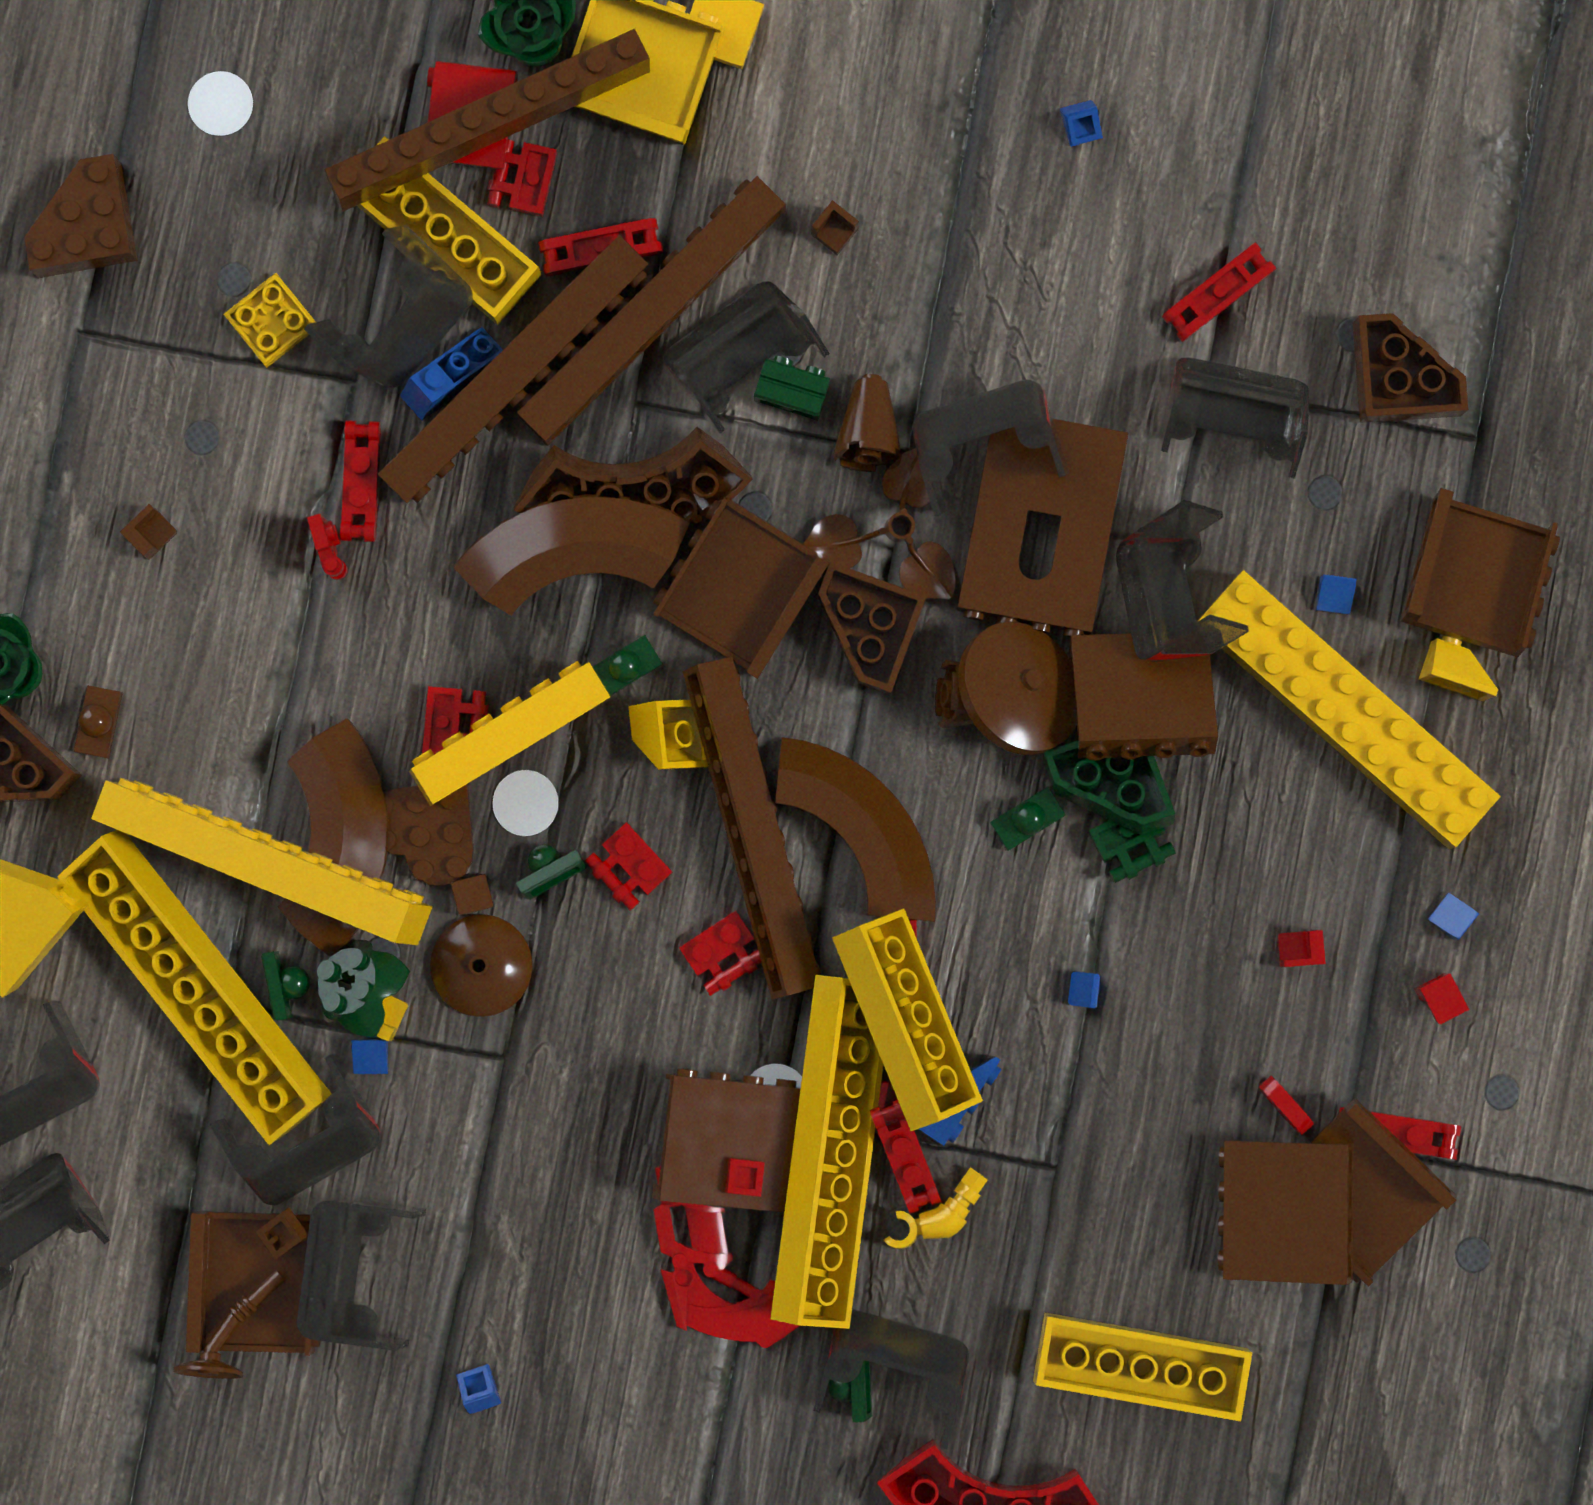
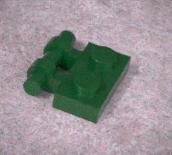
[1088,820,1176,883]

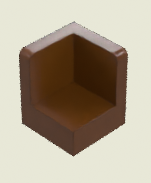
[811,200,859,255]
[120,504,177,560]

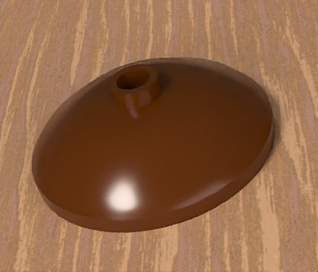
[430,915,533,1017]

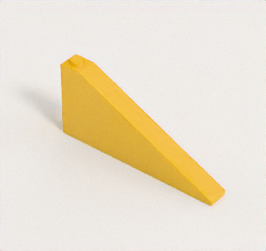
[0,859,88,998]

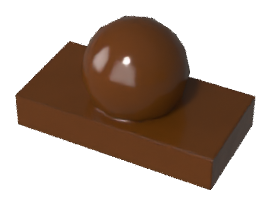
[74,685,123,759]

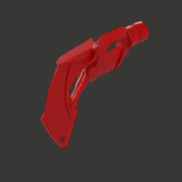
[653,1166,799,1348]

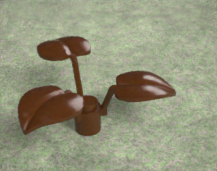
[803,447,956,600]

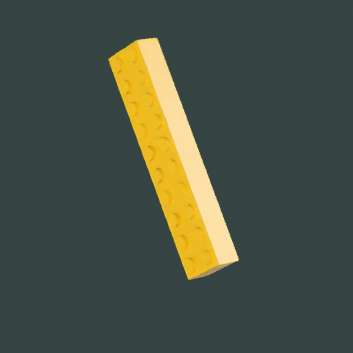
[1194,570,1501,849]
[91,777,433,945]
[57,830,333,1145]
[771,975,883,1329]

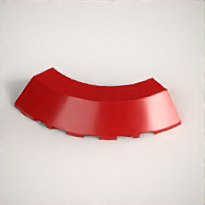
[877,1439,1099,1505]

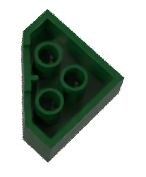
[1043,741,1175,835]

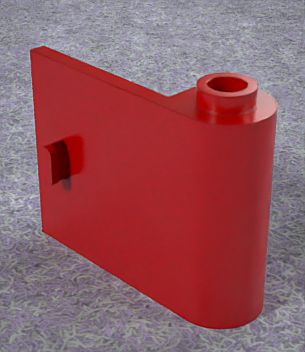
[427,61,518,169]

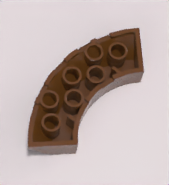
[514,427,753,523]
[454,495,690,616]
[277,718,389,957]
[775,737,936,922]

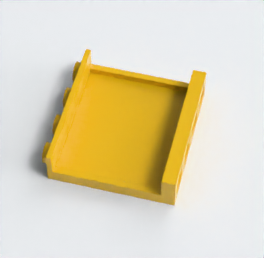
[572,0,724,145]

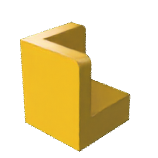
[377,996,408,1042]

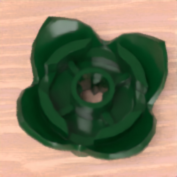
[478,0,576,66]
[0,613,43,704]
[317,940,410,1038]

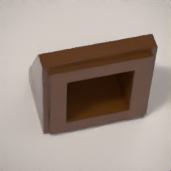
[451,874,494,916]

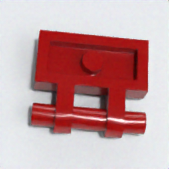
[487,139,558,217]
[307,514,348,580]
[422,686,489,755]
[584,822,673,911]
[679,910,762,996]

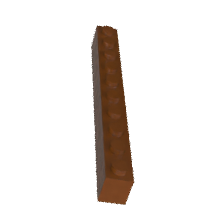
[325,29,650,212]
[517,176,786,446]
[378,235,648,503]
[682,657,821,999]

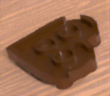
[384,784,474,886]

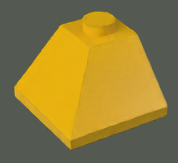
[1418,635,1498,701]
[628,700,708,770]

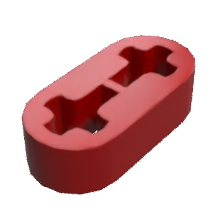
[1258,1076,1314,1136]

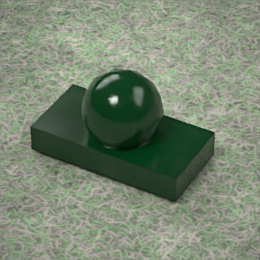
[593,635,663,697]
[990,787,1066,851]
[516,845,587,900]
[261,951,310,1021]
[827,1349,873,1422]

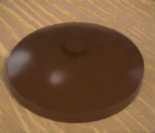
[958,622,1077,755]

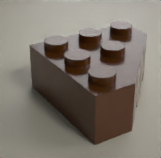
[24,154,138,278]
[1353,313,1468,423]
[818,562,926,696]
[0,704,82,802]

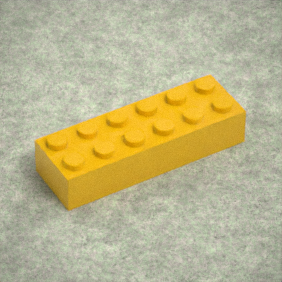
[357,136,542,325]
[409,661,610,806]
[832,909,983,1131]
[1033,1312,1252,1421]

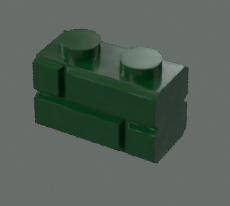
[754,356,830,421]

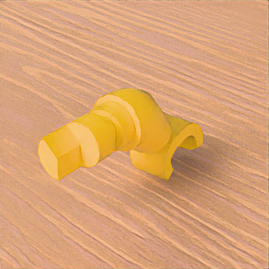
[883,1167,988,1249]

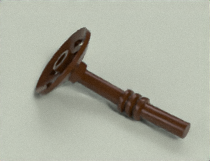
[173,1270,286,1379]

